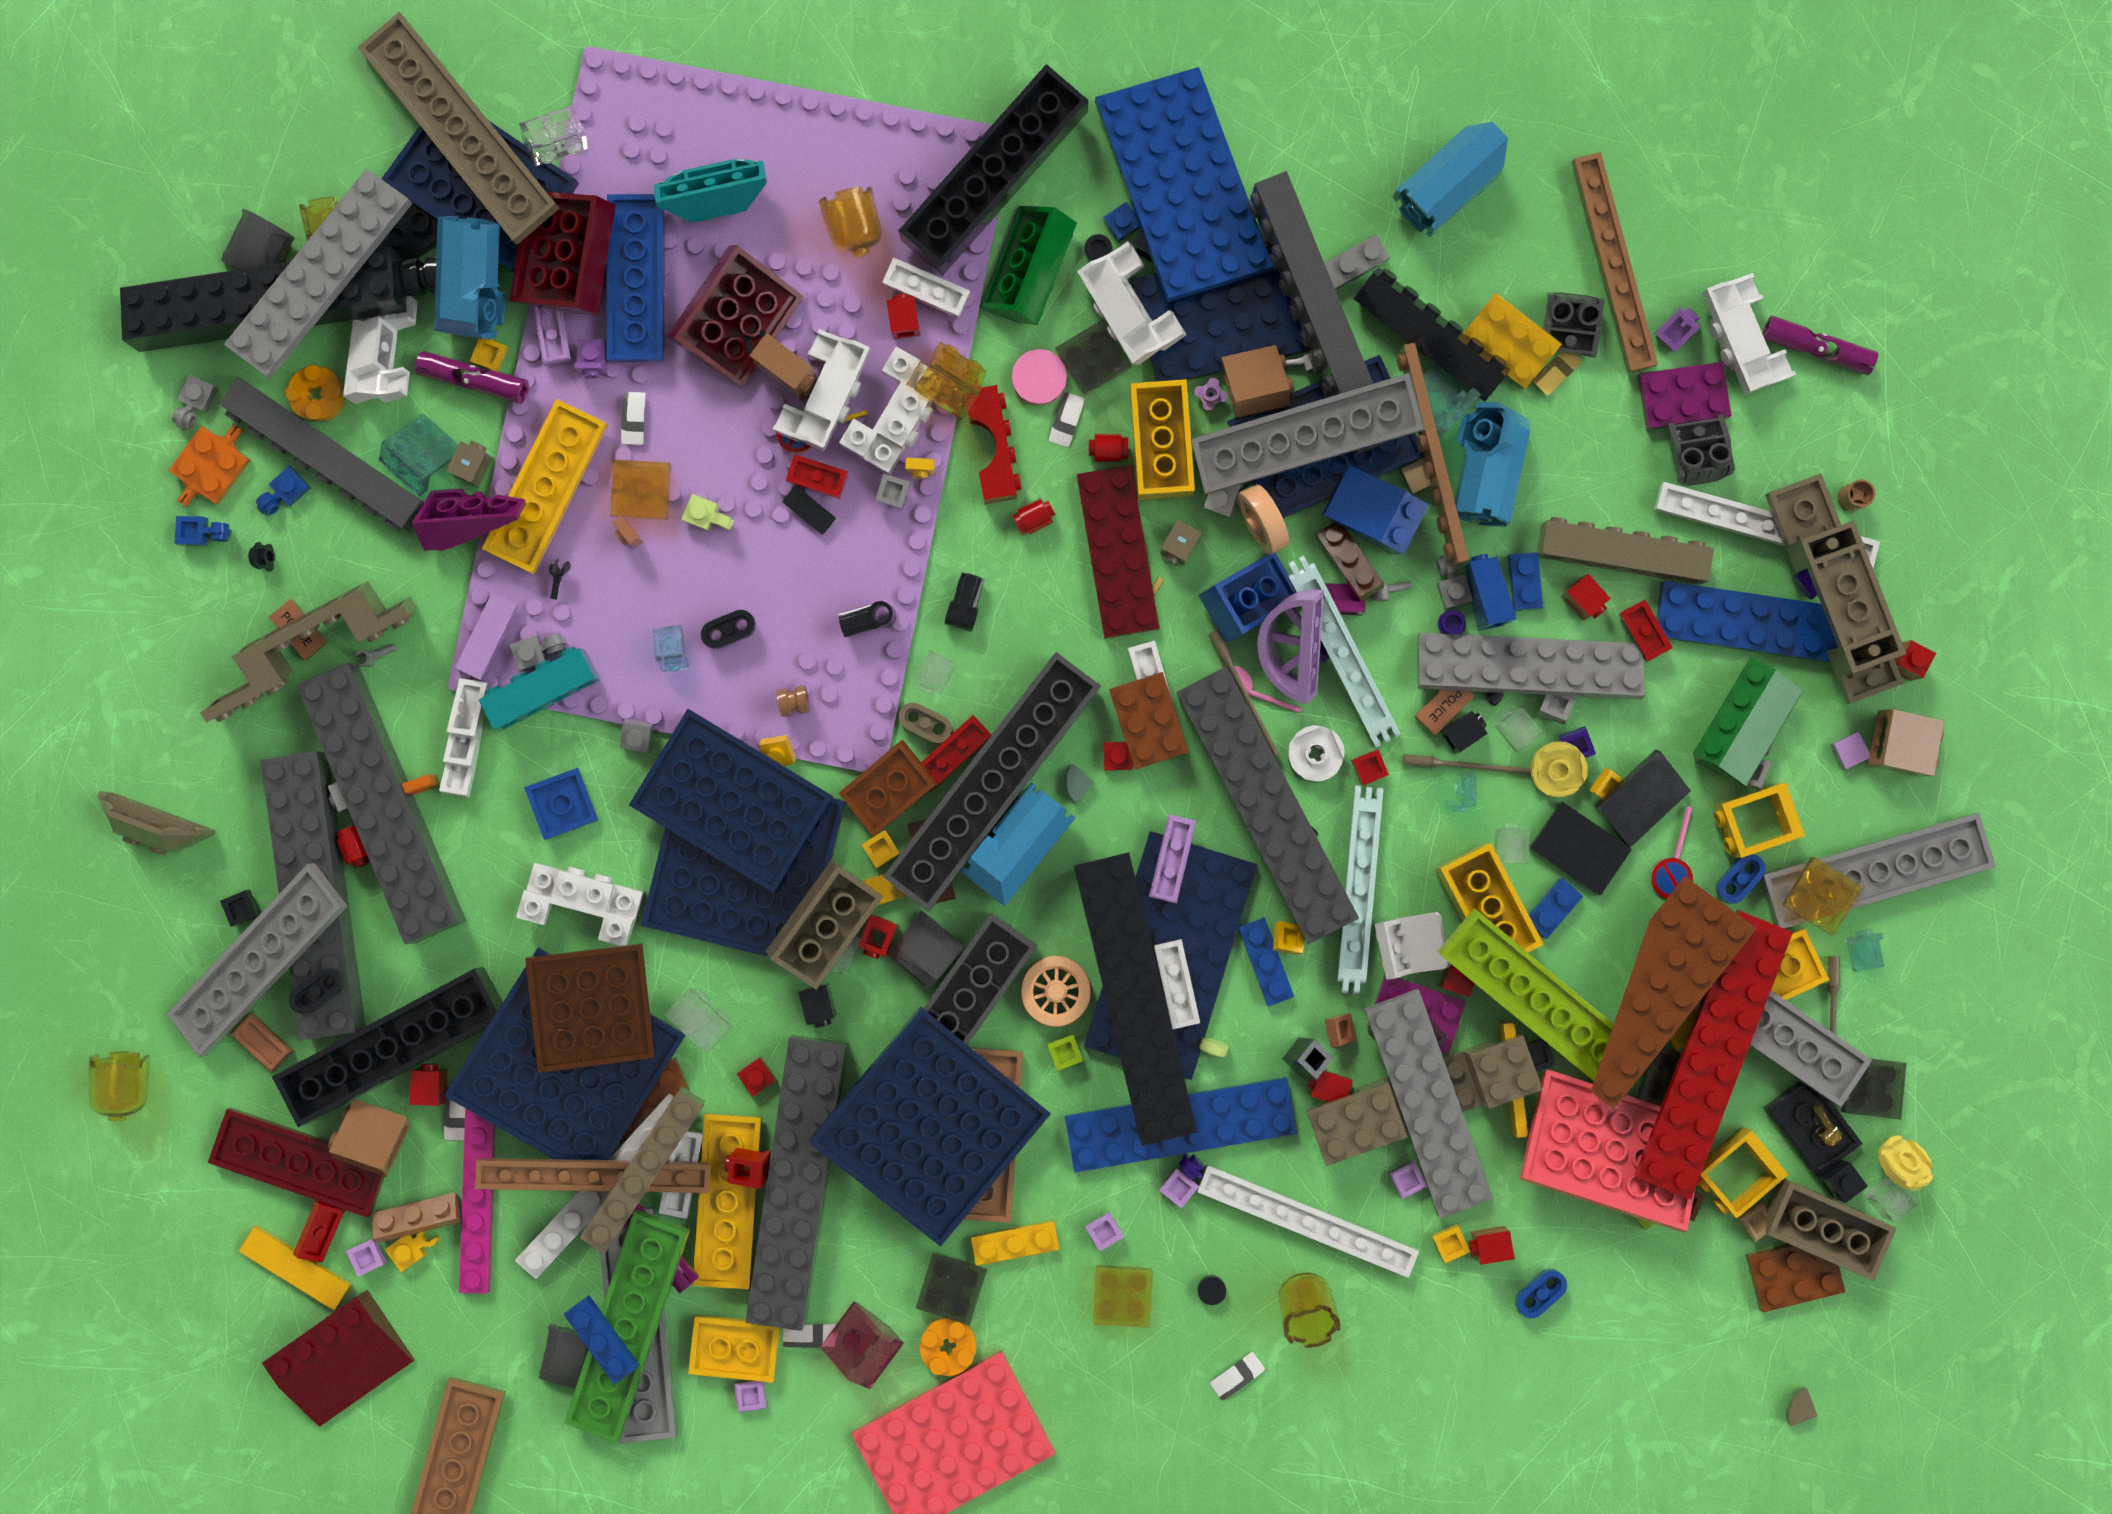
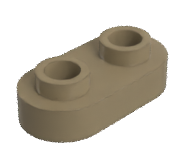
[899,703,952,744]

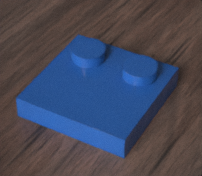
[524,768,598,840]

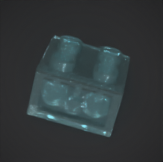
[1423,364,1481,439]
[379,414,458,497]

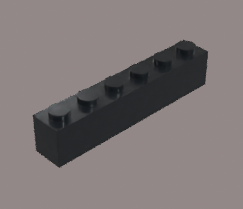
[1353,268,1510,402]

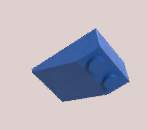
[1322,465,1429,555]
[1198,553,1297,644]

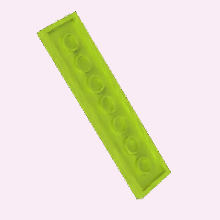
[1437,908,1614,1081]

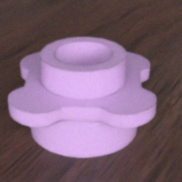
[1194,378,1227,411]

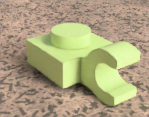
[681,494,734,531]

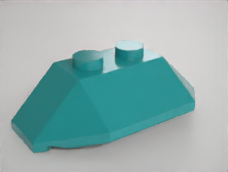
[654,159,767,223]

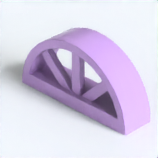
[1257,590,1324,704]

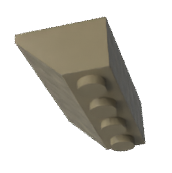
[766,859,883,990]
[1766,1178,1897,1281]

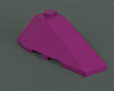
[412,489,526,551]

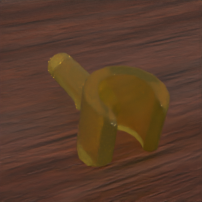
[1815,1105,1842,1146]

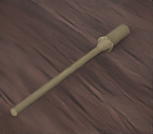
[1208,630,1280,757]
[1402,754,1530,774]
[1826,956,1841,1035]

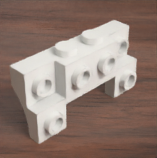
[1077,241,1186,365]
[1702,273,1796,395]
[343,296,418,404]
[773,329,870,452]
[839,347,946,475]
[516,863,646,946]

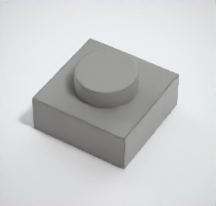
[875,474,911,510]
[1538,695,1576,725]
[620,718,653,753]
[328,782,349,813]

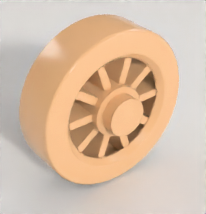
[1237,484,1289,555]
[1021,955,1091,1027]

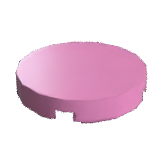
[1012,349,1067,405]

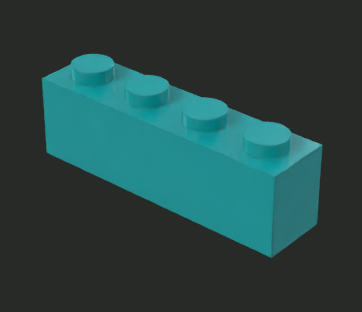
[478,647,600,731]

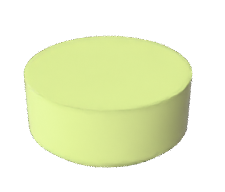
[1199,1037,1229,1057]

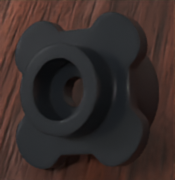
[248,542,275,571]

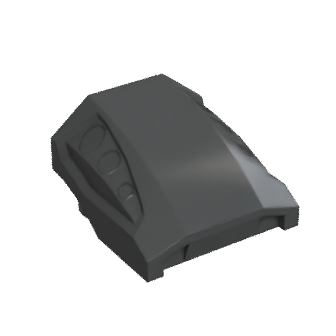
[221,208,295,270]
[1543,292,1605,358]
[1667,415,1735,486]
[887,911,965,991]
[539,1323,588,1388]

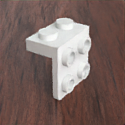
[1375,912,1451,980]

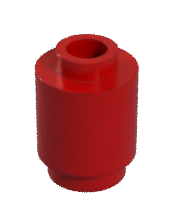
[1088,434,1129,462]
[1013,498,1056,535]
[336,825,370,869]

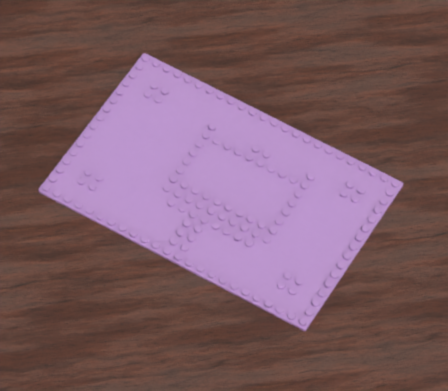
[448,46,999,772]

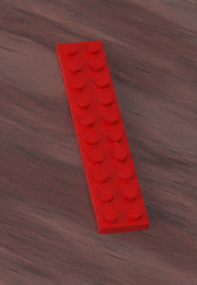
[1634,910,1793,1200]

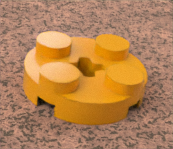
[285,365,345,422]
[919,1316,977,1376]

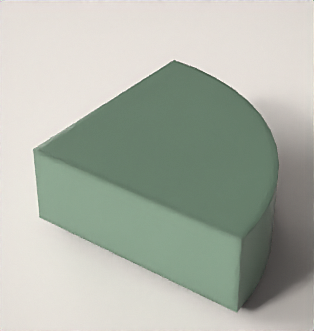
[1066,764,1094,804]

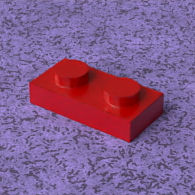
[786,454,848,499]
[1619,600,1673,663]
[293,1201,345,1263]

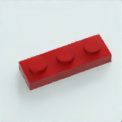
[921,715,992,792]

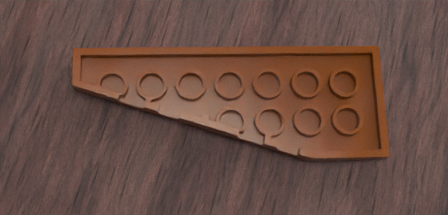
[1591,876,1757,1110]

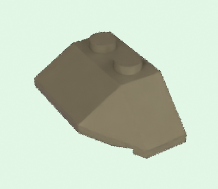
[98,791,216,855]

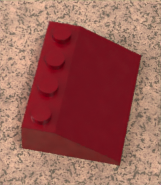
[509,192,616,316]
[666,245,804,388]
[262,1290,415,1427]

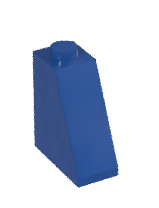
[1464,554,1517,631]

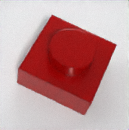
[1103,742,1132,771]
[1351,749,1389,786]
[737,1057,777,1097]

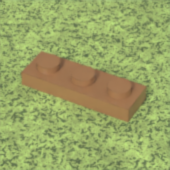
[372,1192,460,1243]

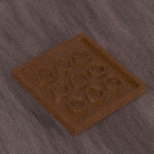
[525,943,655,1073]

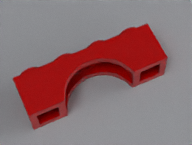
[964,385,1022,504]

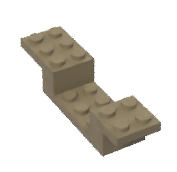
[1765,473,1906,704]
[200,581,417,723]
[1306,1035,1543,1166]

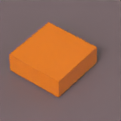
[402,774,439,795]

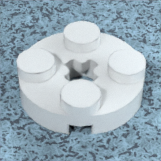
[1287,725,1345,782]

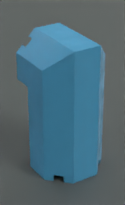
[1393,122,1508,237]
[434,216,506,339]
[1455,402,1530,527]
[960,782,1075,907]

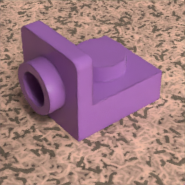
[1655,306,1701,352]
[574,339,607,379]

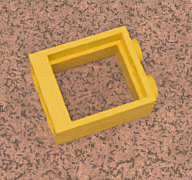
[1713,782,1805,858]
[1697,1127,1789,1219]

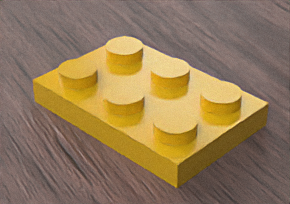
[1464,293,1562,389]
[688,1314,780,1383]

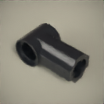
[945,572,985,632]
[838,601,897,638]

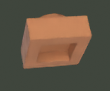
[612,516,643,548]
[1325,1013,1357,1047]

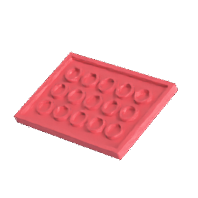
[1519,1069,1696,1233]
[851,1350,1056,1514]

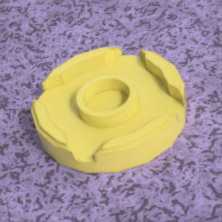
[1530,742,1588,797]
[1878,1135,1933,1191]

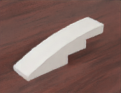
[439,678,488,798]

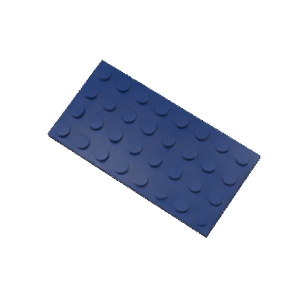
[1095,67,1273,302]

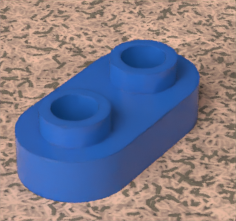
[1716,854,1766,903]
[1515,1269,1567,1318]

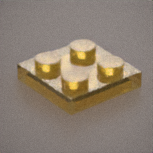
[610,460,671,520]
[1782,857,1863,935]
[1093,1265,1153,1328]

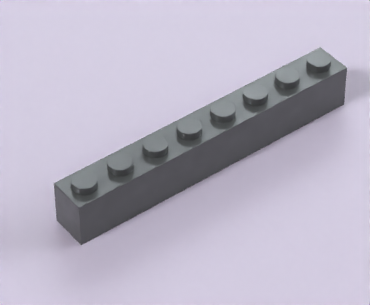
[219,377,424,532]

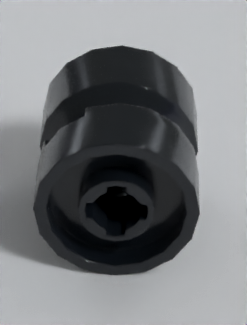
[400,256,437,296]

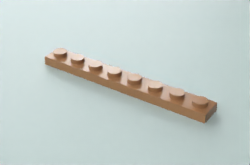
[1572,152,1658,373]
[1396,343,1469,567]
[475,1158,711,1193]

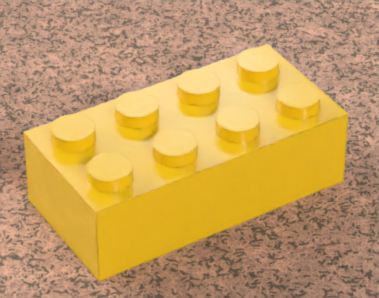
[1129,379,1195,500]
[1435,843,1544,952]

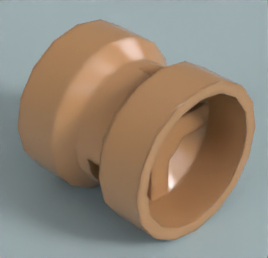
[1838,479,1876,512]
[777,685,810,717]

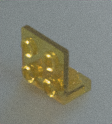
[914,342,986,420]

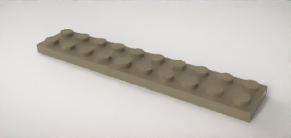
[358,12,560,245]

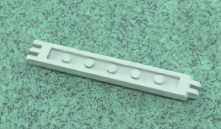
[1288,555,1401,748]
[1337,785,1383,995]

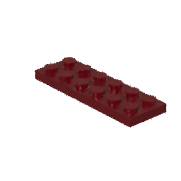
[1077,465,1160,639]
[208,1108,385,1218]

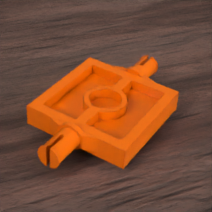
[168,424,251,507]

